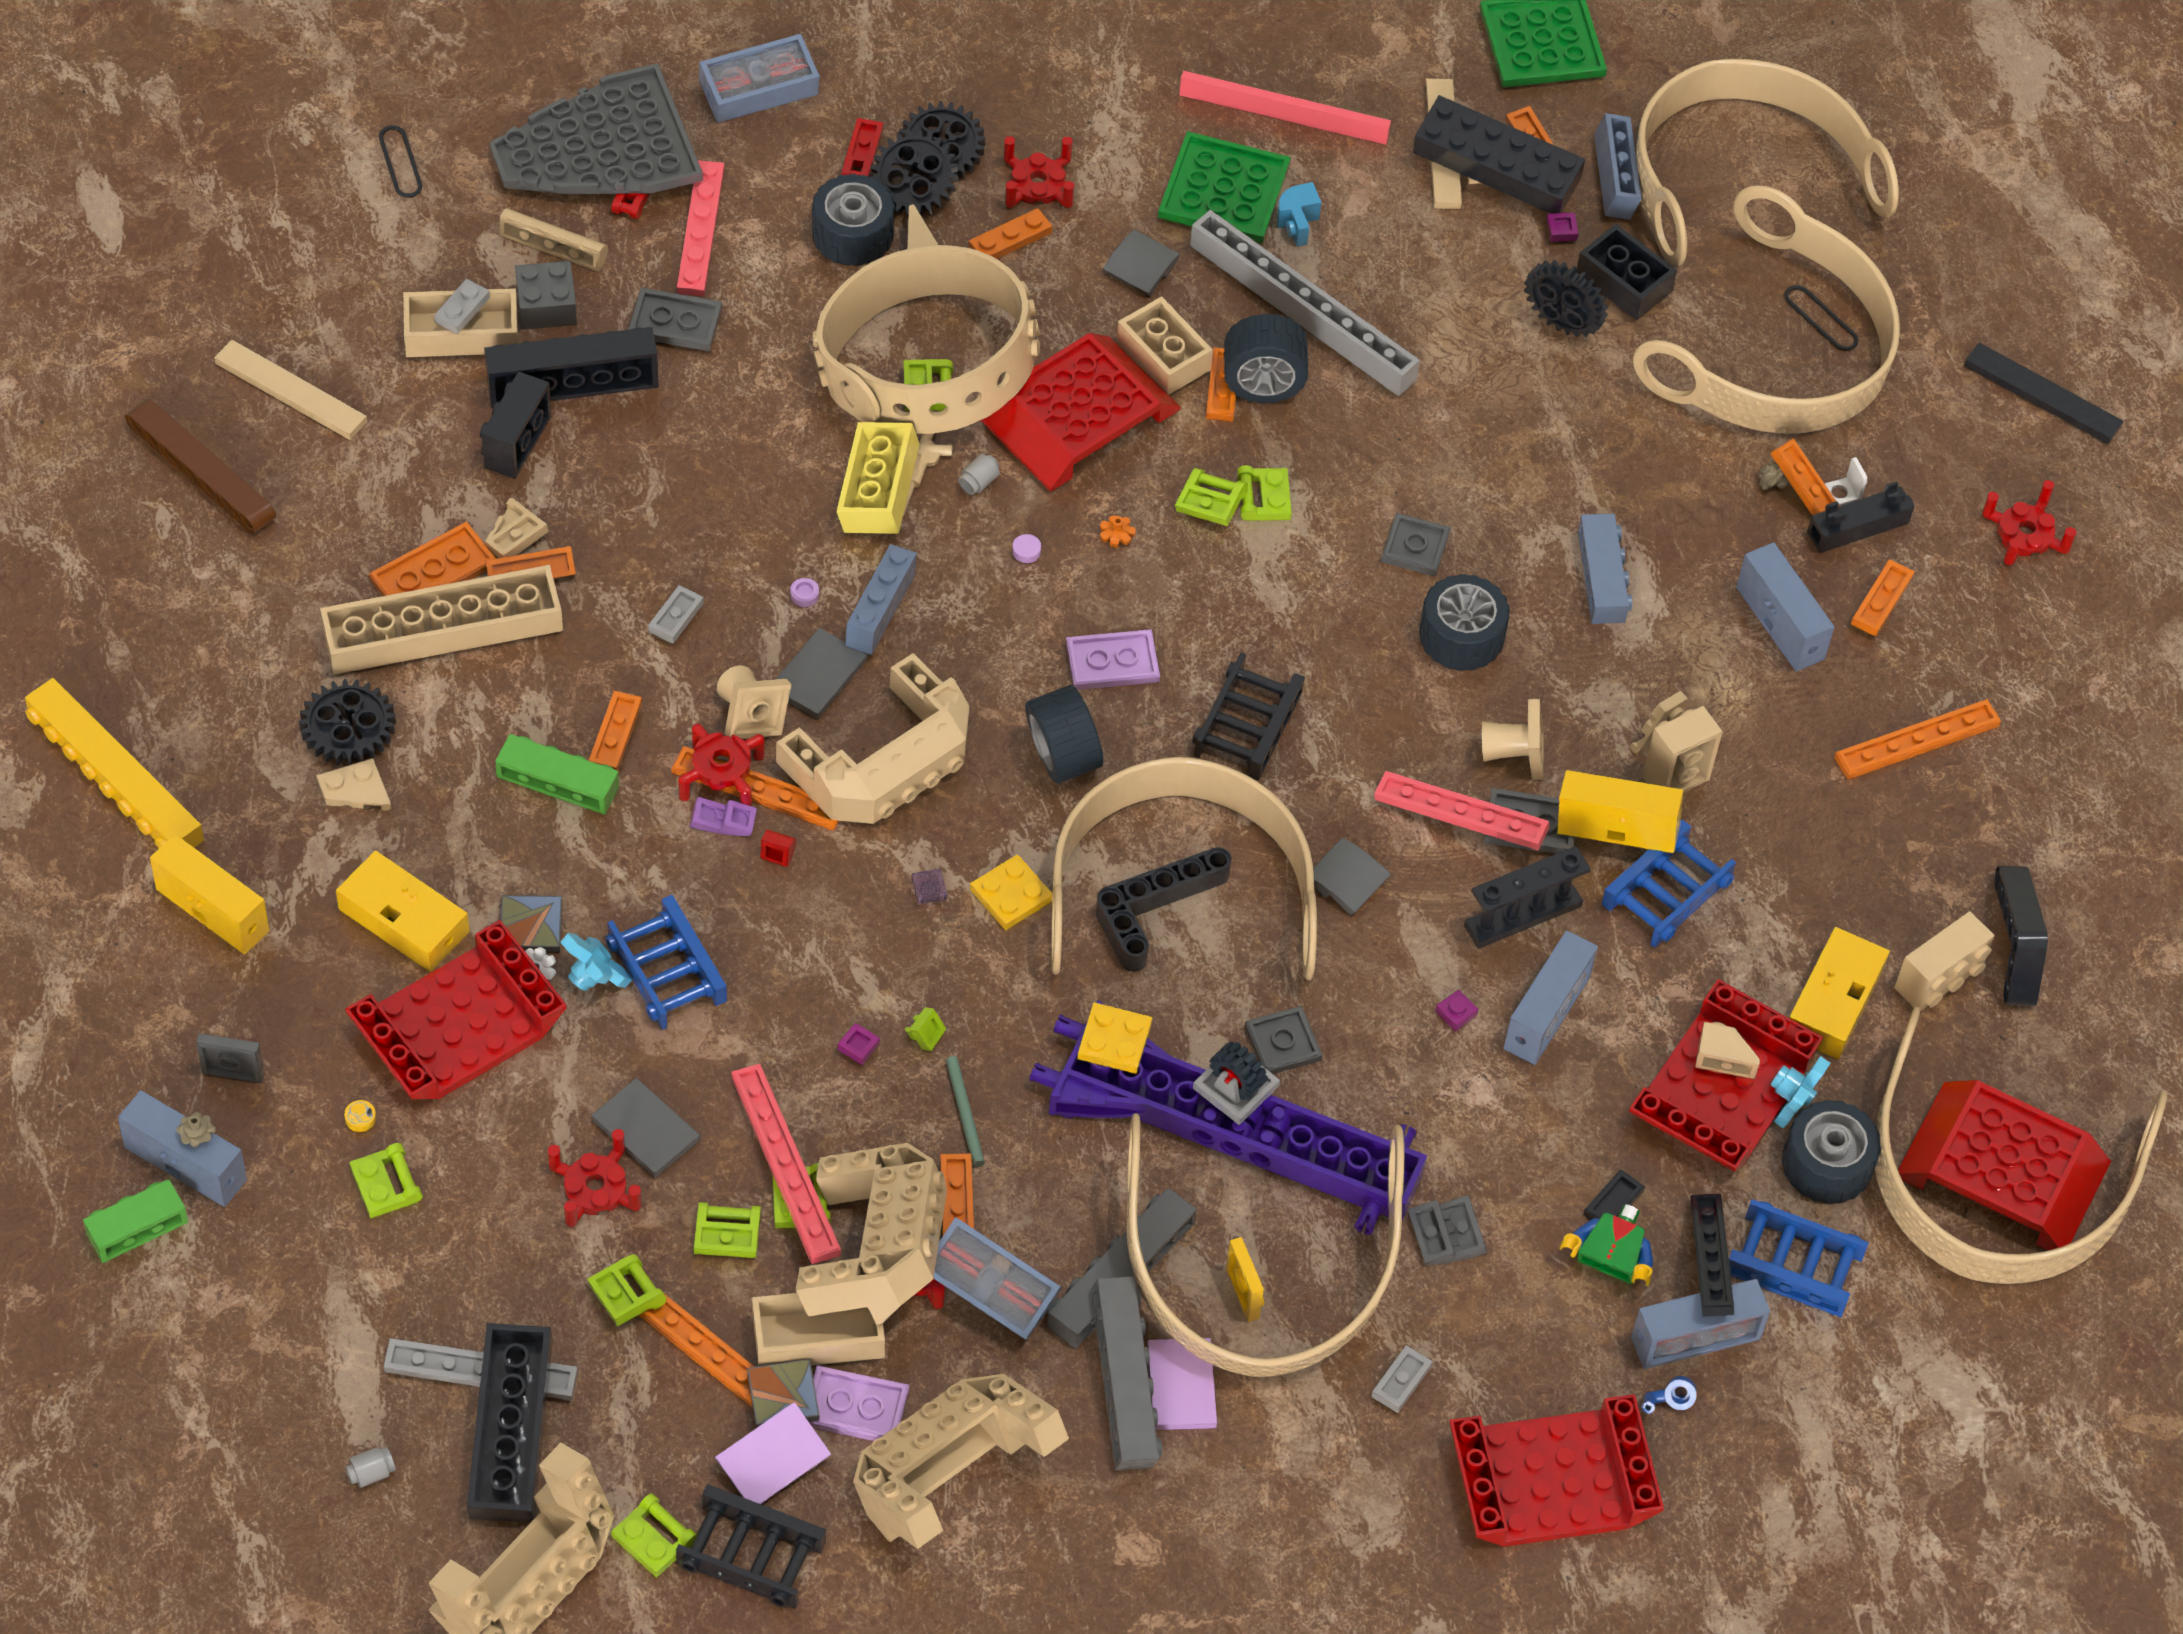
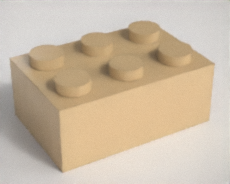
[1116,296,1213,395]
[1642,706,1723,792]
[1894,911,1995,1011]

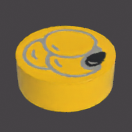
[344,1100,376,1132]

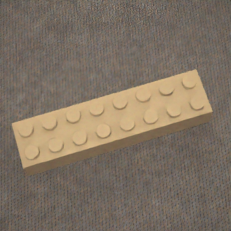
[320,565,563,675]

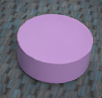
[1012,534,1041,563]
[790,578,819,607]

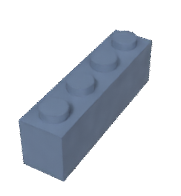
[1594,113,1642,220]
[1578,514,1632,624]
[845,544,917,655]

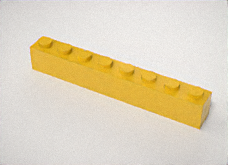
[25,678,204,849]

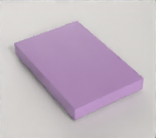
[1066,629,1160,690]
[1147,1338,1217,1430]
[809,1365,909,1441]
[715,1402,831,1504]

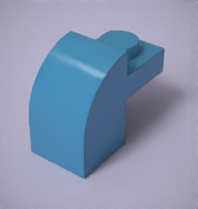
[1277,182,1321,247]

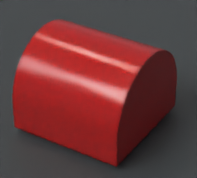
[760,829,797,867]

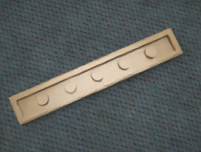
[1425,78,1462,209]
[214,340,367,440]

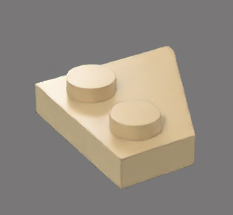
[485,498,549,558]
[1629,691,1688,757]
[316,758,391,811]

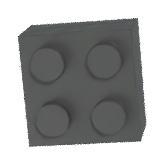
[515,261,577,330]

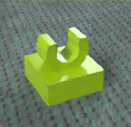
[905,1007,946,1051]

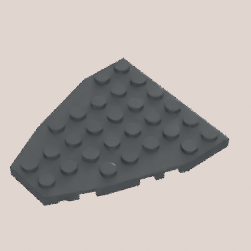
[489,63,703,194]

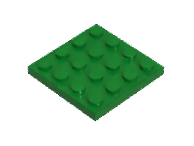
[1479,0,1607,88]
[1158,131,1291,244]

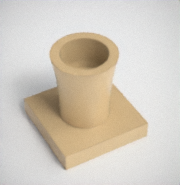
[717,665,791,739]
[1482,699,1544,780]

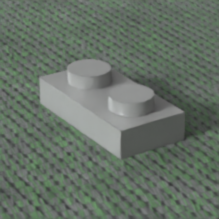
[434,279,490,334]
[648,585,704,644]
[1371,1345,1433,1413]

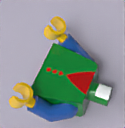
[1559,1204,1653,1286]

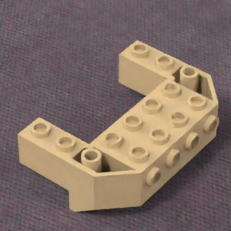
[776,653,970,824]
[796,1143,947,1324]
[853,1374,1069,1549]
[429,1442,614,1634]

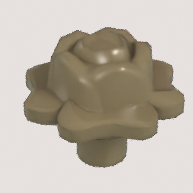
[1759,462,1788,490]
[176,1112,216,1147]

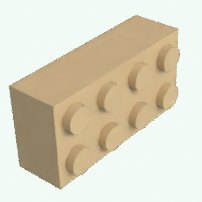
[403,288,518,357]
[752,1293,885,1366]

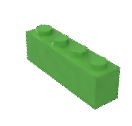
[495,734,619,815]

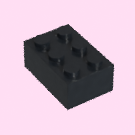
[1576,224,1677,320]
[479,371,552,479]

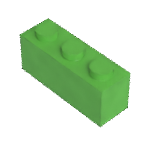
[83,1179,188,1263]

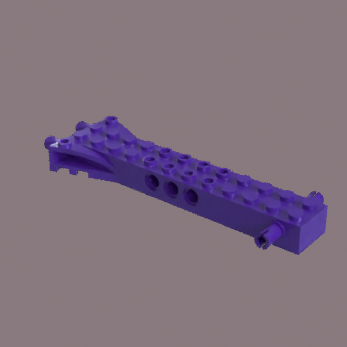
[1030,1000,1427,1235]

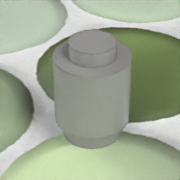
[958,454,1000,495]
[345,1447,396,1488]

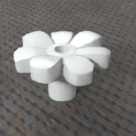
[525,947,556,980]

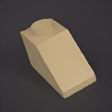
[1695,1022,1760,1079]

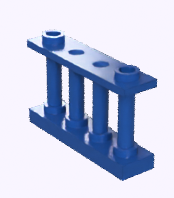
[1601,819,1736,948]
[605,895,727,1030]
[1729,1199,1869,1317]

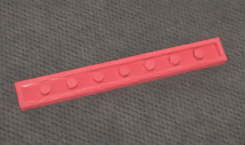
[1179,71,1391,145]
[731,1064,841,1265]

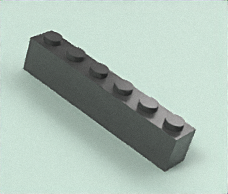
[1047,1188,1197,1349]
[1091,1276,1162,1470]

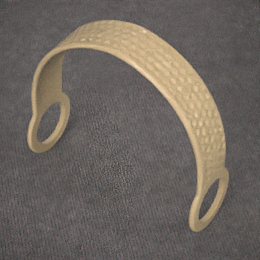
[1635,59,1899,267]
[1633,185,1900,434]
[1051,757,1317,981]
[1875,1007,2168,1284]
[1126,1113,1404,1377]

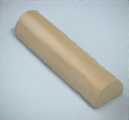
[500,208,608,272]

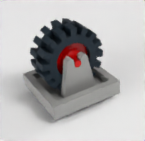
[1193,1041,1280,1125]

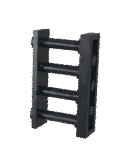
[1192,653,1305,780]
[1464,846,1591,949]
[676,1484,826,1609]

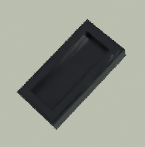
[1583,1169,1645,1220]

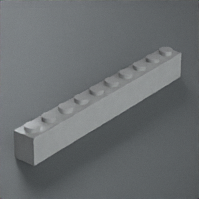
[1190,210,1420,396]

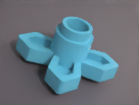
[560,933,633,991]
[1770,1056,1830,1129]

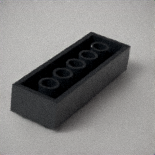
[1413,95,1585,214]
[484,327,659,409]
[467,1323,553,1523]

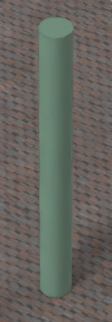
[946,1056,985,1167]

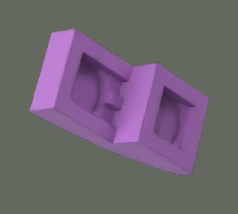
[689,797,757,836]

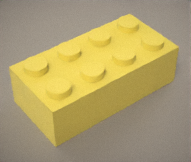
[837,422,920,534]

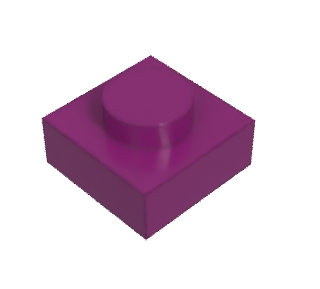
[1547,212,1579,242]
[1435,989,1479,1032]
[837,1023,880,1065]

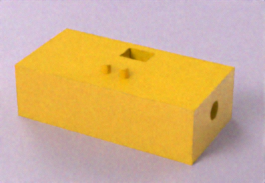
[1557,770,1683,853]
[150,834,269,955]
[336,850,470,973]
[1789,927,1890,1060]

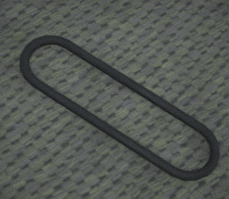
[379,125,422,197]
[1784,285,1859,350]

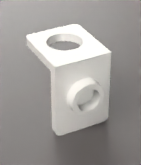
[1825,457,1867,506]

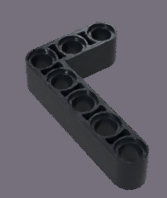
[1096,847,1232,972]
[1995,865,2048,1006]

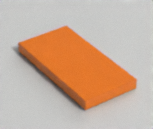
[369,521,497,596]

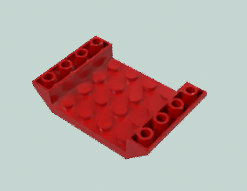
[980,333,1181,492]
[345,920,567,1099]
[1629,979,1824,1172]
[1898,1080,2111,1251]
[1449,1394,1664,1547]

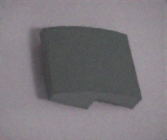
[1103,229,1181,297]
[1313,838,1391,916]
[1408,1195,1488,1265]

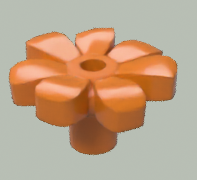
[1100,516,1136,548]

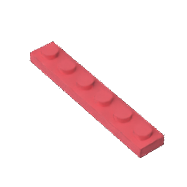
[677,160,725,297]
[1374,771,1550,851]

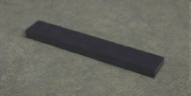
[1964,342,2123,444]
[1690,1193,1734,1317]

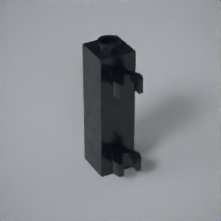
[1807,481,1914,553]

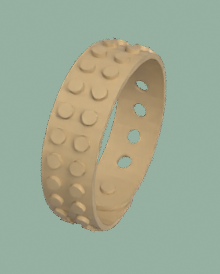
[813,245,1040,434]

